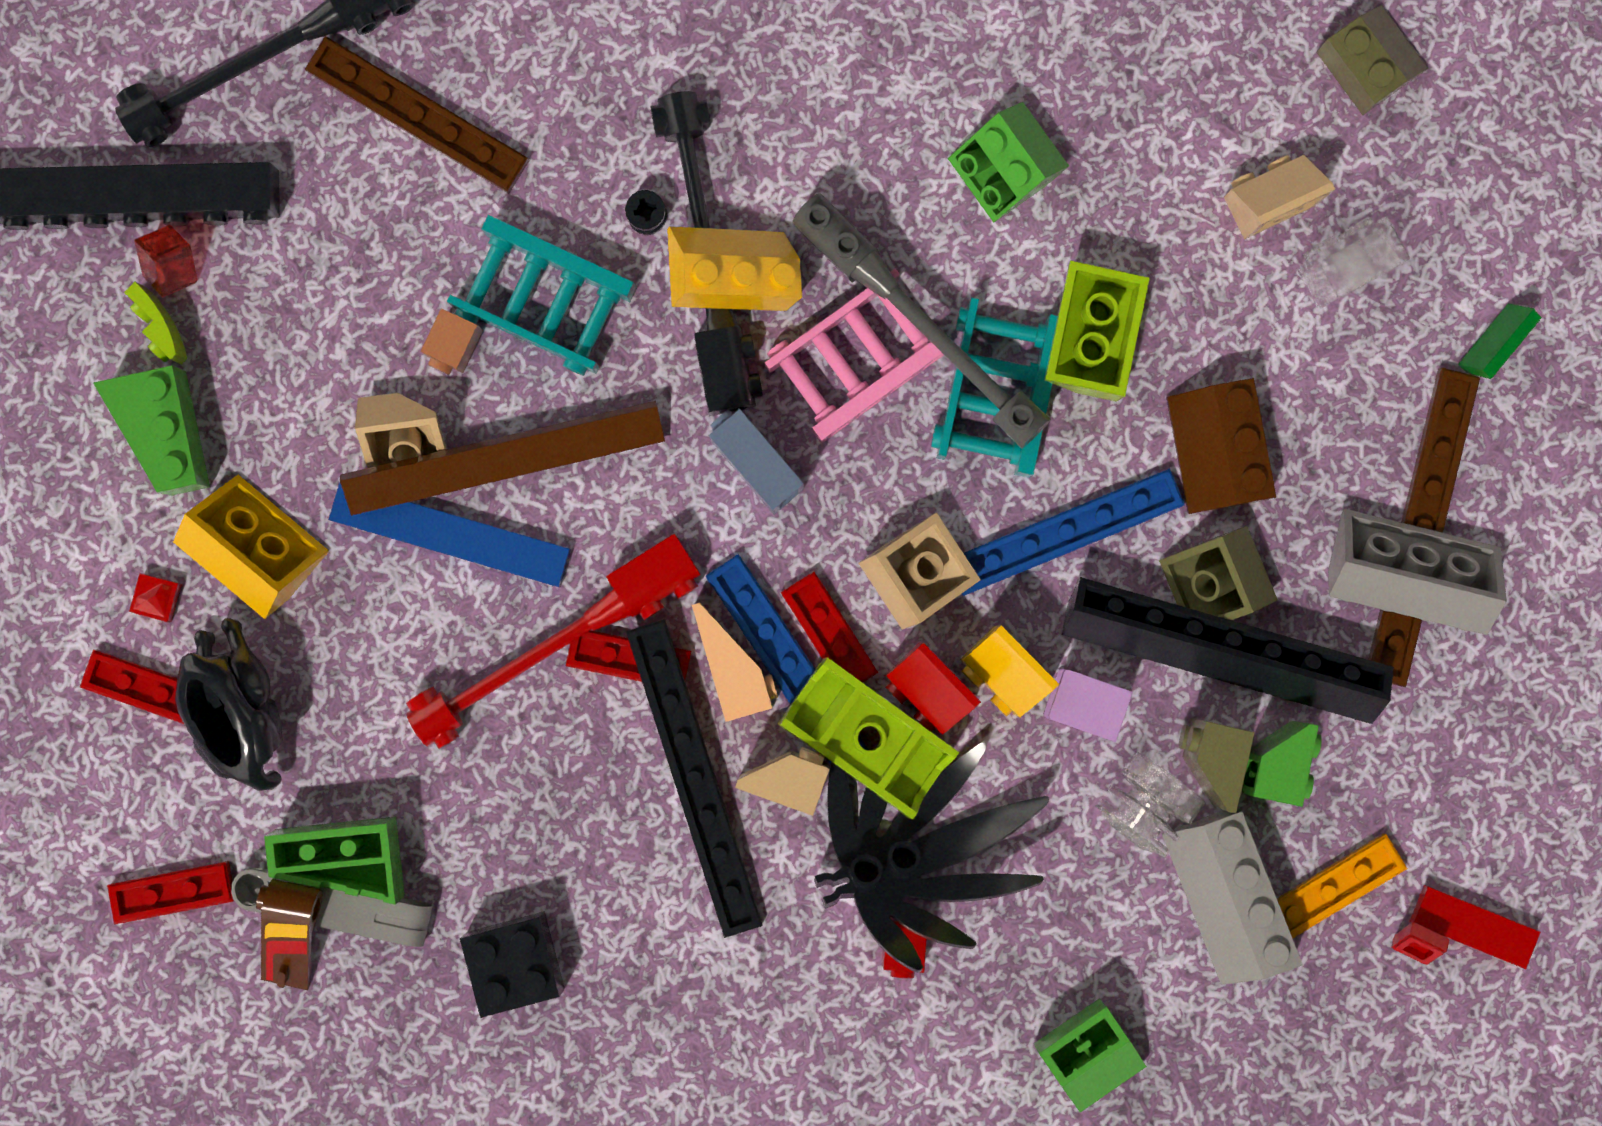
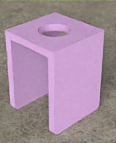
[1043,669,1133,742]

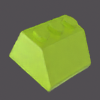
[1045,260,1150,402]

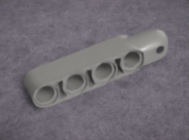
[231,868,433,947]

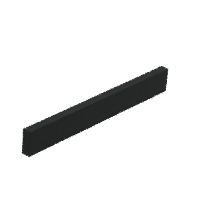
[626,619,763,938]

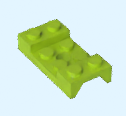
[777,658,959,819]

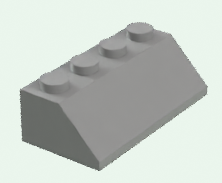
[1328,509,1507,635]
[1162,807,1303,985]

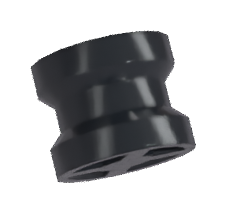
[625,190,667,235]

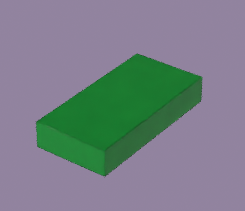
[1458,303,1542,379]

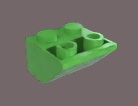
[948,102,1069,223]
[1241,721,1322,807]
[1034,998,1147,1112]

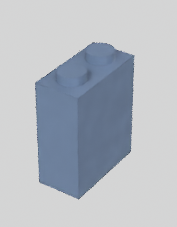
[708,409,804,515]

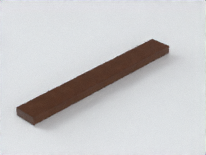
[1368,367,1480,687]
[340,400,665,516]

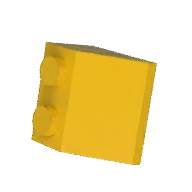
[960,625,1060,718]

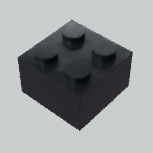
[460,911,565,1018]

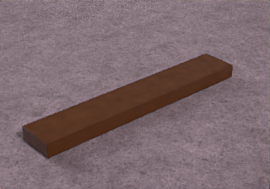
[305,36,530,194]

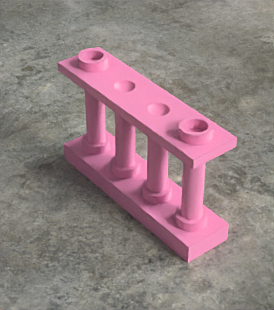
[765,268,944,444]

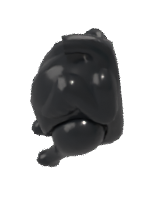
[175,618,283,791]

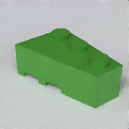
[93,365,210,496]
[264,816,405,905]

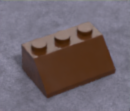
[1166,378,1276,514]

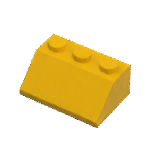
[667,226,802,311]
[173,474,329,619]

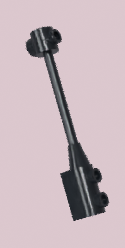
[115,0,414,147]
[650,91,763,417]

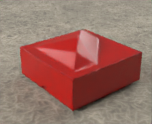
[129,573,182,622]
[1391,922,1450,965]

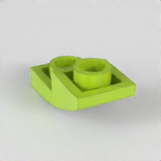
[124,281,187,364]

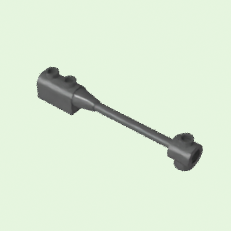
[793,193,1051,449]

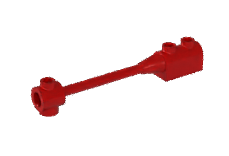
[406,533,701,749]

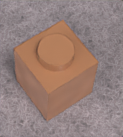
[420,308,483,375]

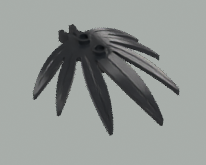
[814,742,1049,973]

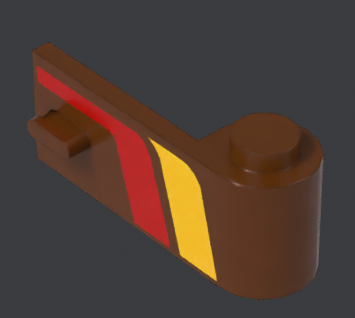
[256,879,323,991]

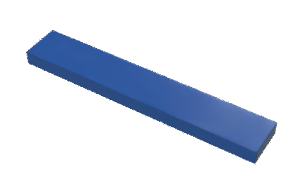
[962,468,1185,596]
[328,482,571,587]
[705,554,869,765]

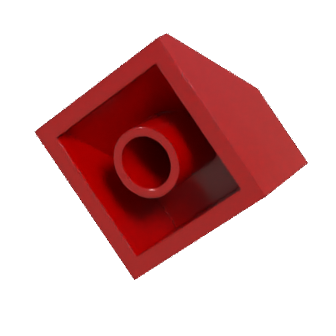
[885,642,981,735]

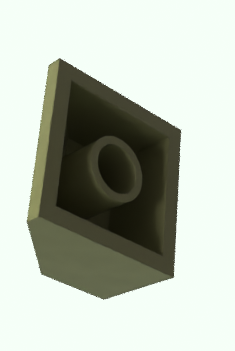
[1316,5,1428,115]
[1159,526,1278,620]
[1179,718,1255,813]

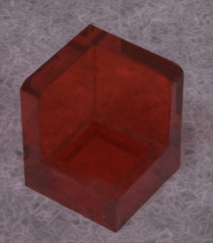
[134,225,198,298]

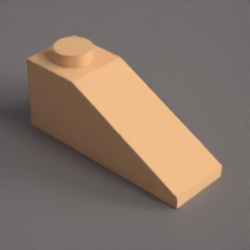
[692,603,778,722]

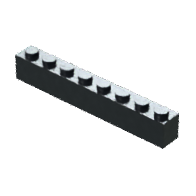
[0,162,280,230]
[1061,577,1394,724]

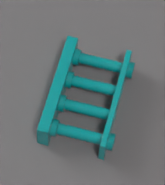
[447,215,637,376]
[931,297,1058,478]

